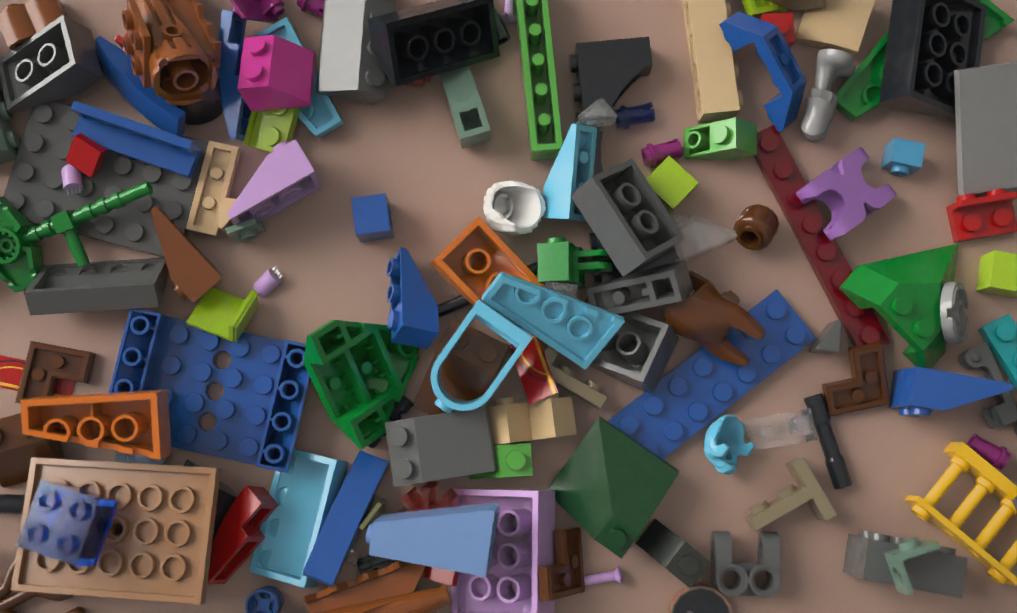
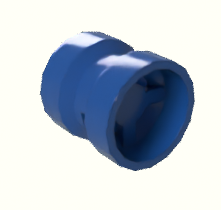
[245,586,284,613]

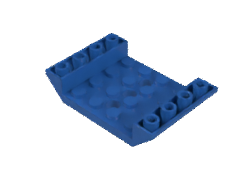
[108,309,311,473]

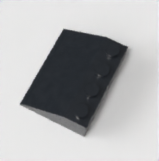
[879,0,987,121]

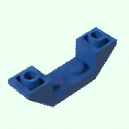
[719,11,807,132]

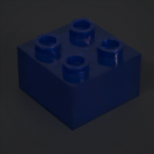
[16,480,119,566]

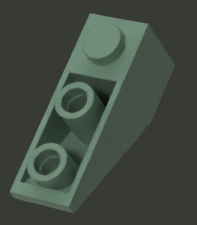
[439,66,491,149]

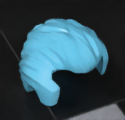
[704,415,755,475]

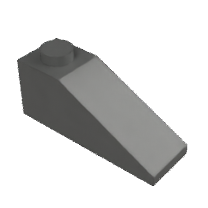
[586,260,694,314]

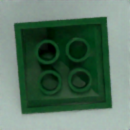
[547,416,679,558]

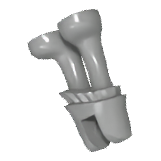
[801,49,856,142]

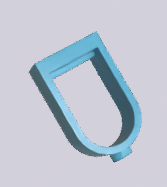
[431,299,533,414]

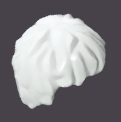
[483,180,546,236]

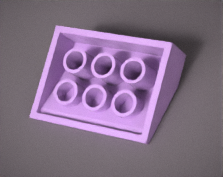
[451,489,555,613]

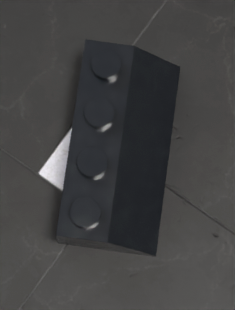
[367,0,500,87]

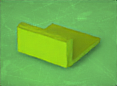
[186,287,258,342]

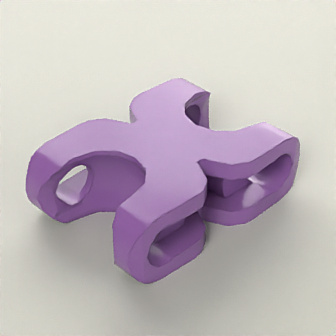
[796,147,897,242]

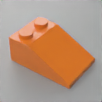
[429,216,544,306]

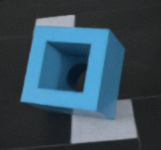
[881,137,926,177]

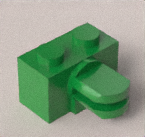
[537,237,613,290]

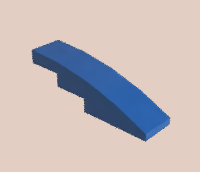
[218,10,251,141]
[96,36,186,137]
[303,450,389,587]

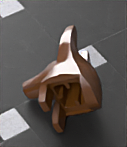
[664,270,766,367]

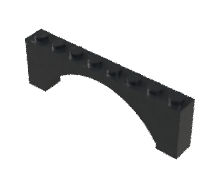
[569,36,676,283]

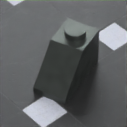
[635,518,711,588]

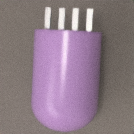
[61,164,83,195]
[253,266,283,297]

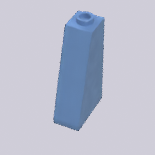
[366,502,500,577]

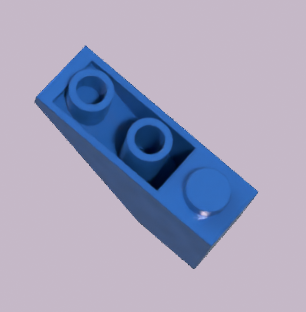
[387,247,439,349]

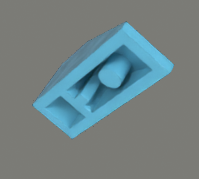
[541,124,597,222]

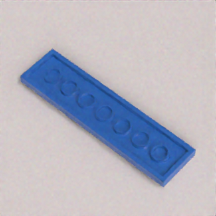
[608,289,816,459]

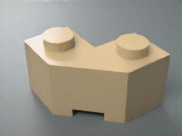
[488,393,577,445]

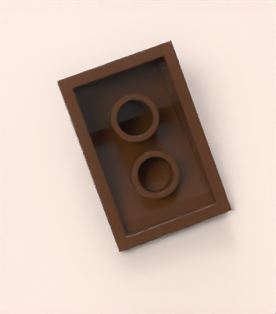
[412,318,509,415]

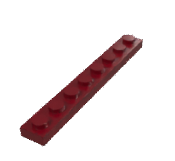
[754,125,890,347]

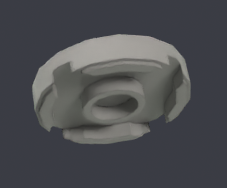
[940,281,969,345]

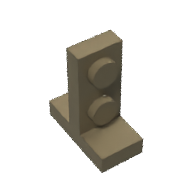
[521,345,607,409]
[744,458,837,530]

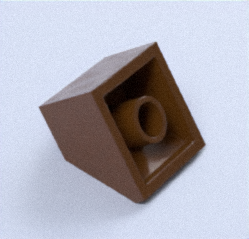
[0,413,65,488]

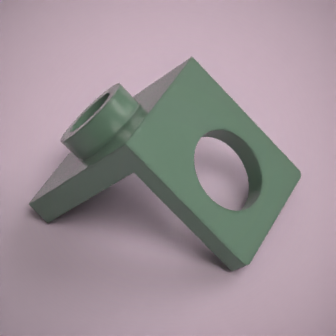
[225,218,266,242]
[884,538,941,596]

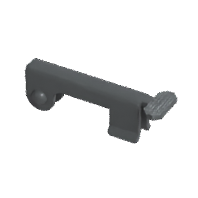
[959,342,1017,434]

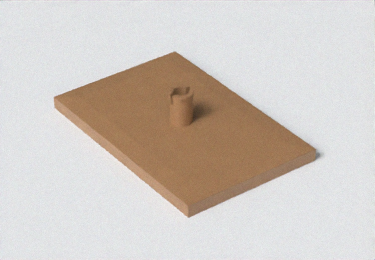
[11,457,221,605]

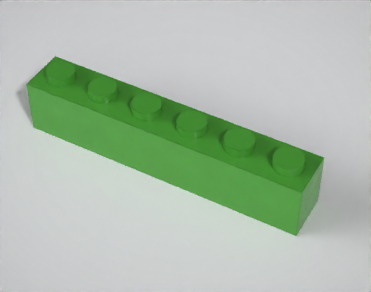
[515,0,563,161]

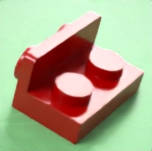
[946,188,1017,243]

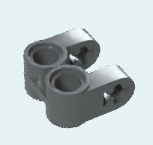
[710,531,781,598]

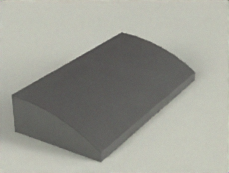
[24,257,169,316]

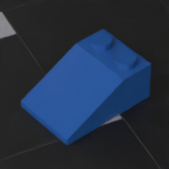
[889,366,1013,418]

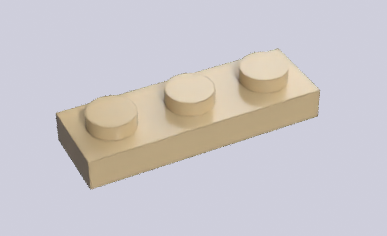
[186,140,242,238]

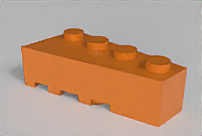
[20,390,172,460]

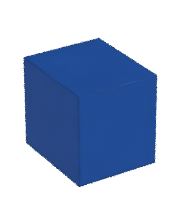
[351,193,394,242]

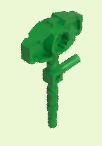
[0,181,153,293]

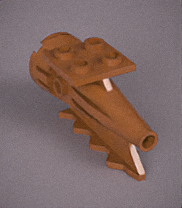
[122,0,221,106]
[302,561,452,613]

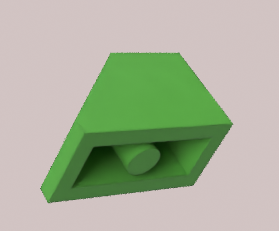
[469,443,533,479]

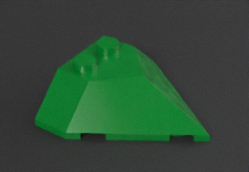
[839,243,958,369]
[303,320,420,449]

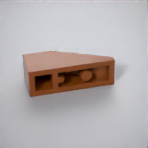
[151,205,222,303]

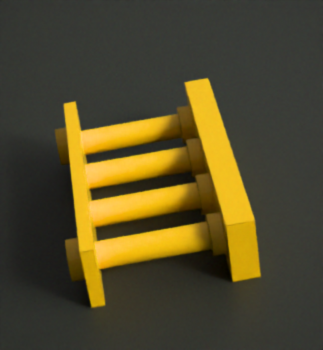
[905,442,1017,586]

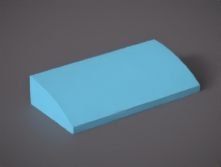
[249,449,348,588]

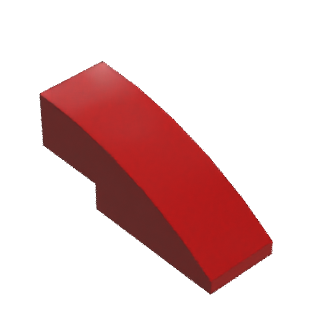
[207,485,279,584]

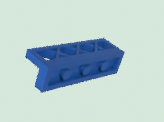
[71,100,202,179]

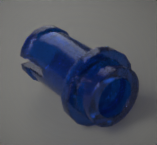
[614,102,655,130]

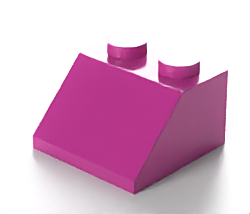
[237,35,316,111]

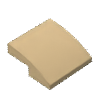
[795,0,875,56]

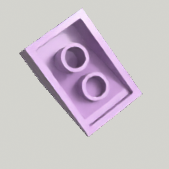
[227,139,322,225]

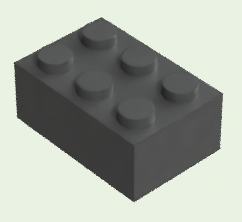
[570,158,685,277]
[843,530,968,598]

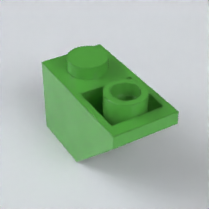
[684,117,757,160]

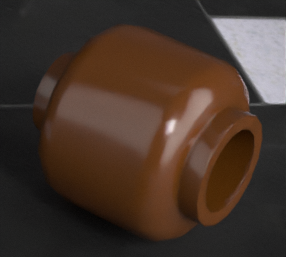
[733,204,779,250]

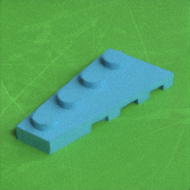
[243,17,345,138]
[482,271,625,370]

